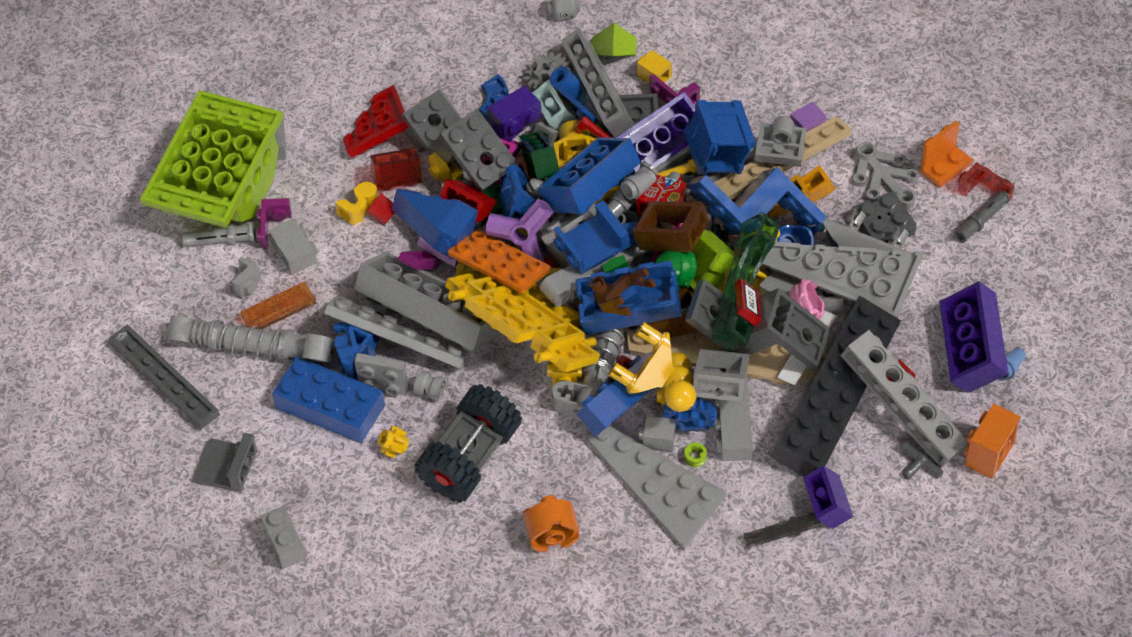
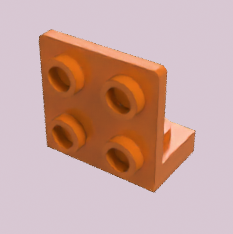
[920,121,973,188]

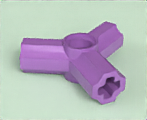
[486,199,553,262]

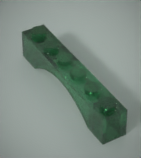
[711,212,780,352]

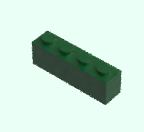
[518,130,559,181]

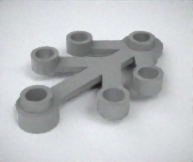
[853,142,919,209]

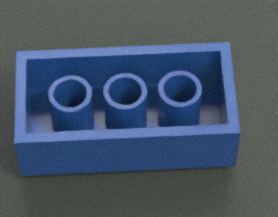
[538,137,641,215]
[272,357,385,444]

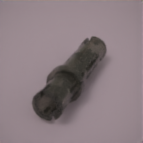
[743,512,822,549]

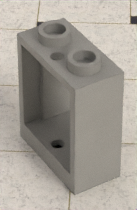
[693,349,749,402]

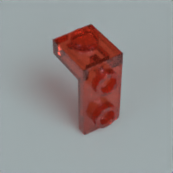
[958,162,1015,201]

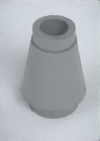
[620,170,656,199]

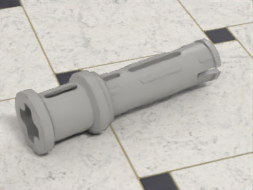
[183,221,256,247]

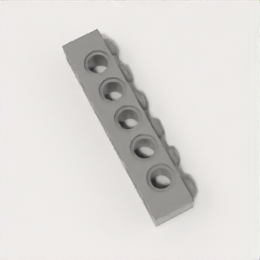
[561,28,634,138]
[841,330,969,468]

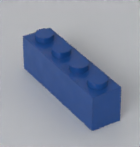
[576,352,654,437]

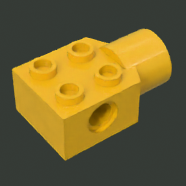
[553,120,596,169]

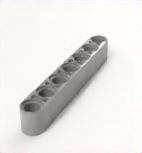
[539,223,666,307]

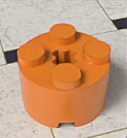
[522,495,580,552]

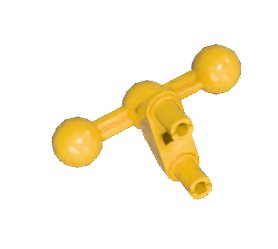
[608,322,696,412]

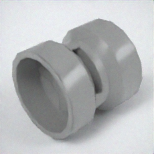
[414,370,446,401]

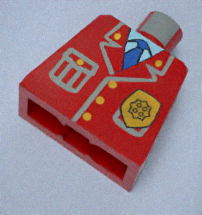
[636,172,687,226]

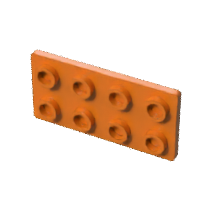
[448,229,551,293]

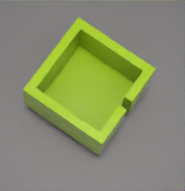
[690,229,740,290]

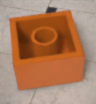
[964,403,1021,479]

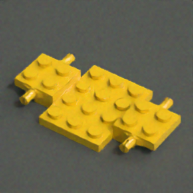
[445,271,600,372]

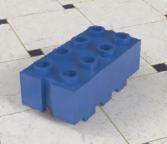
[575,261,682,335]

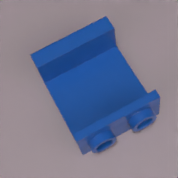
[553,200,631,275]

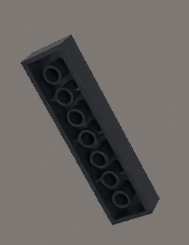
[770,295,901,477]

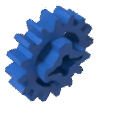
[662,397,717,432]

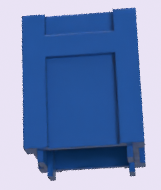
[684,100,756,174]

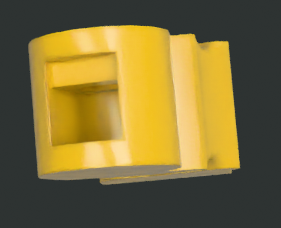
[335,182,378,225]

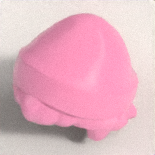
[788,278,825,320]

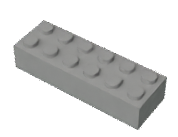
[354,251,499,351]

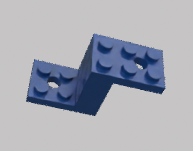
[687,167,827,235]

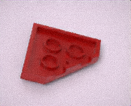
[343,85,409,158]

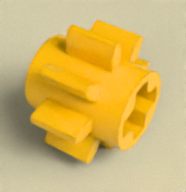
[378,425,409,458]

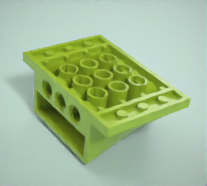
[140,90,284,228]

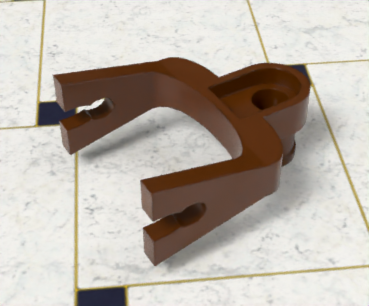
[588,267,656,316]

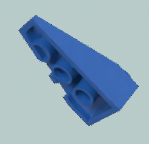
[392,188,478,259]

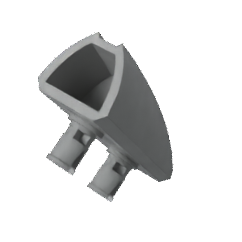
[824,209,909,252]

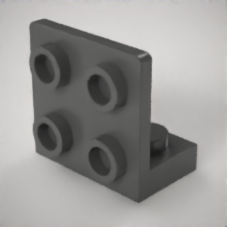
[194,433,257,492]

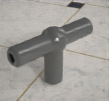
[900,441,944,480]

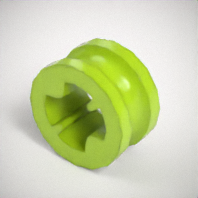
[684,442,707,467]

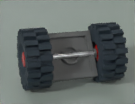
[414,384,522,503]

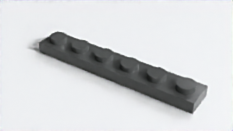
[108,324,220,430]

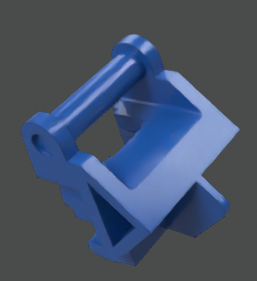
[499,165,541,219]
[333,323,380,381]

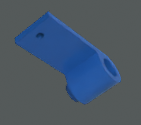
[550,66,599,124]

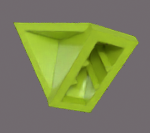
[592,23,637,56]

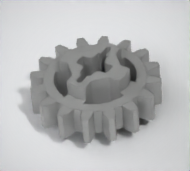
[524,52,573,92]

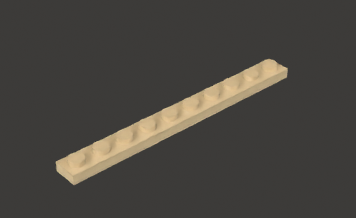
[659,116,851,229]

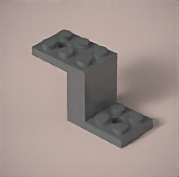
[401,90,519,192]
[685,279,830,370]

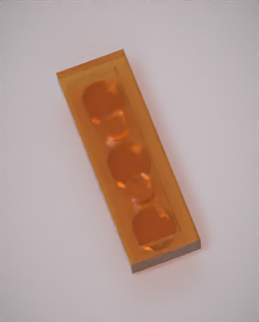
[240,281,316,329]

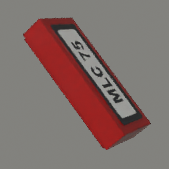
[735,278,761,326]

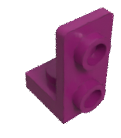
[649,74,700,104]
[256,198,292,249]

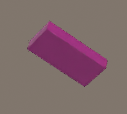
[398,250,441,270]

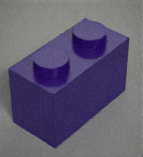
[487,85,542,138]
[803,465,854,529]

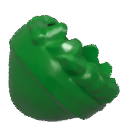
[654,251,697,291]

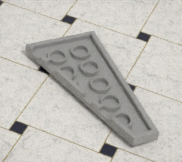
[761,241,924,318]
[324,295,466,368]
[587,426,726,550]

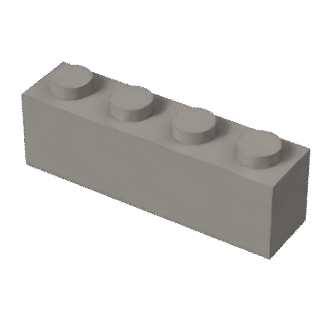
[713,368,753,461]

